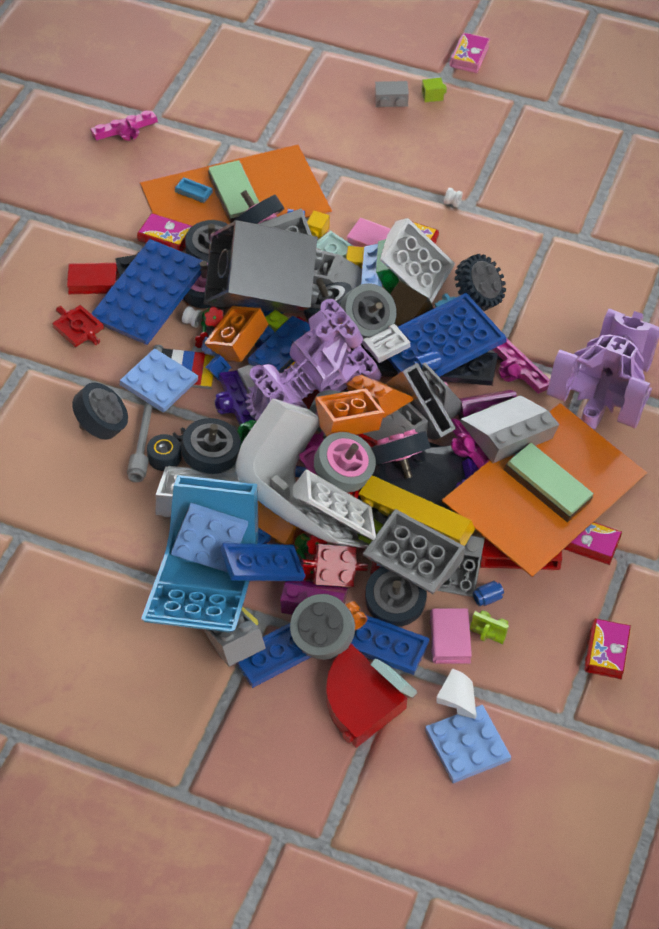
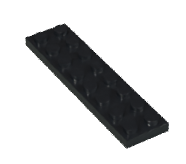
[351,343,498,386]

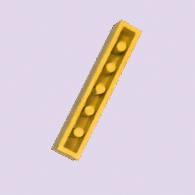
[359,475,475,546]

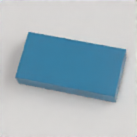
[175,177,213,203]

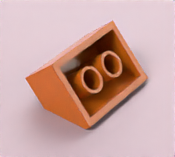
[204,306,269,362]
[346,375,414,418]
[315,388,384,437]
[258,501,305,545]

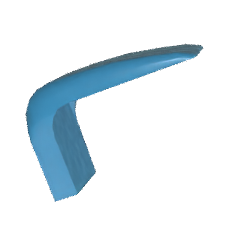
[142,475,258,633]

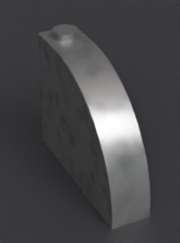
[385,363,456,440]

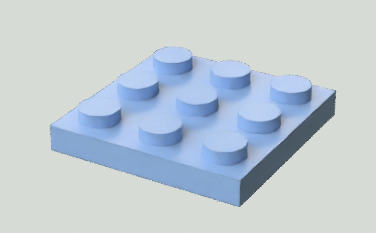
[120,348,198,413]
[171,503,248,572]
[425,705,511,783]

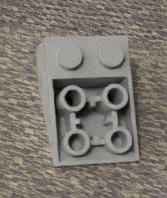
[313,251,362,289]
[422,363,462,419]
[363,403,428,440]
[437,536,485,597]
[203,610,266,667]

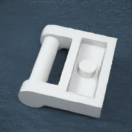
[362,324,411,363]

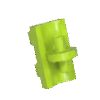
[470,610,509,644]

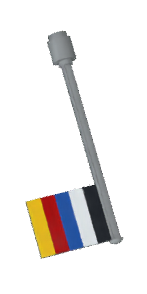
[127,345,215,482]

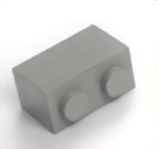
[375,81,409,107]

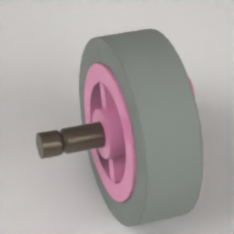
[314,432,376,492]

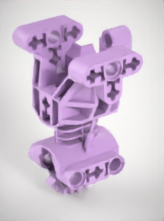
[245,299,381,421]
[547,309,659,430]

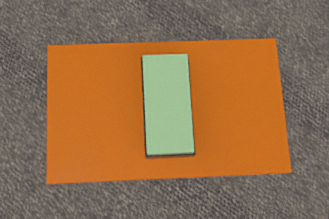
[140,144,332,249]
[442,403,647,577]

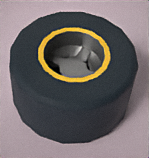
[147,434,182,471]

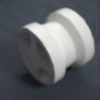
[444,188,463,208]
[182,306,203,328]

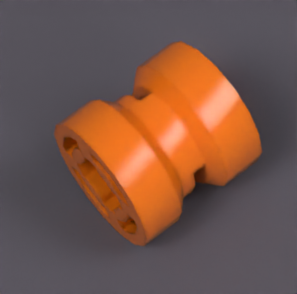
[346,601,368,630]

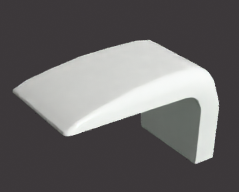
[236,398,369,549]

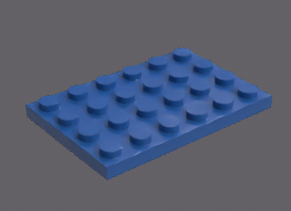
[91,239,203,345]
[387,293,507,377]

